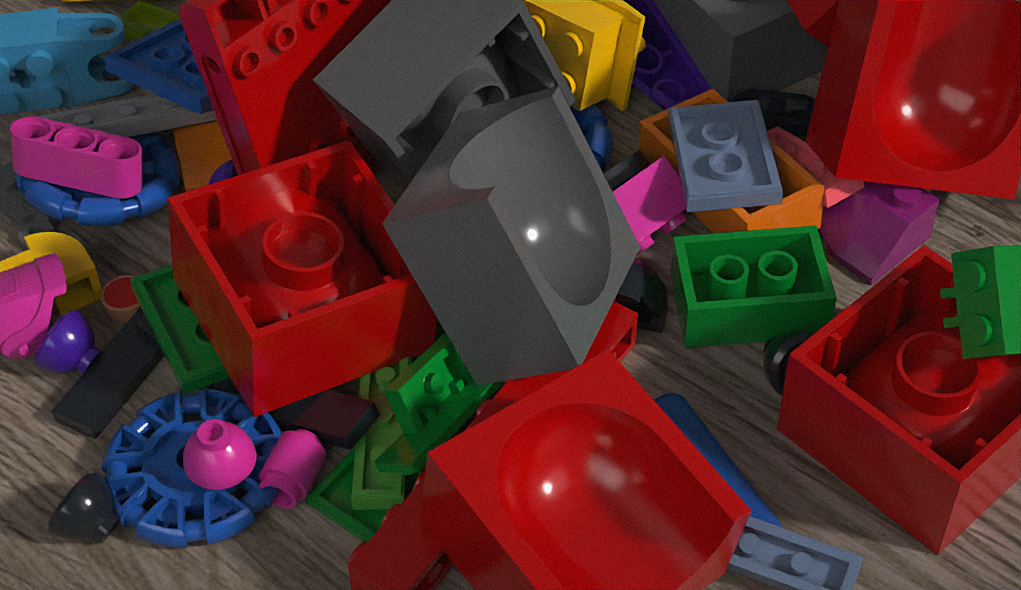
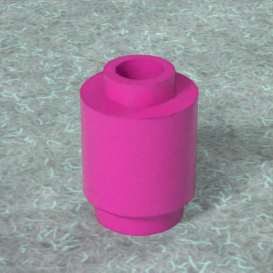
[258,429,327,509]

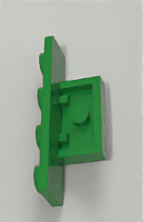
[375,334,504,475]

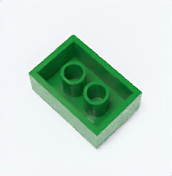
[670,225,837,348]

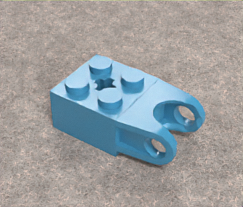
[0,7,134,115]

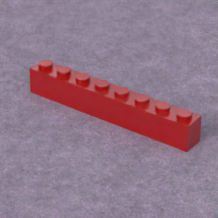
[348,301,638,590]

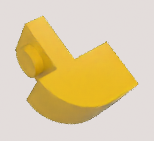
[0,232,102,316]

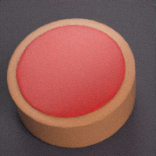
[100,275,140,322]

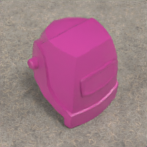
[0,253,66,359]

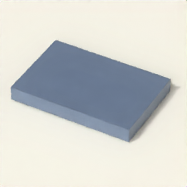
[668,100,783,212]

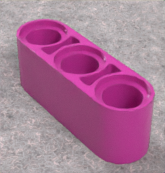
[10,116,142,199]

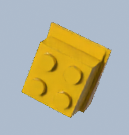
[523,0,646,111]

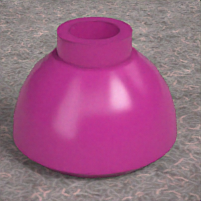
[183,419,257,490]

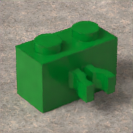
[940,245,1021,359]

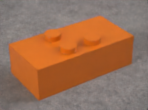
[639,89,825,233]

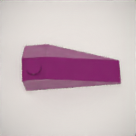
[818,181,940,285]

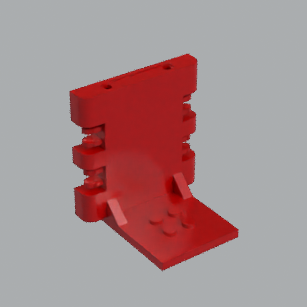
[179,0,392,175]

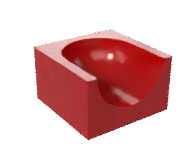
[806,0,1021,200]
[167,140,437,417]
[777,245,1021,555]
[420,349,752,590]

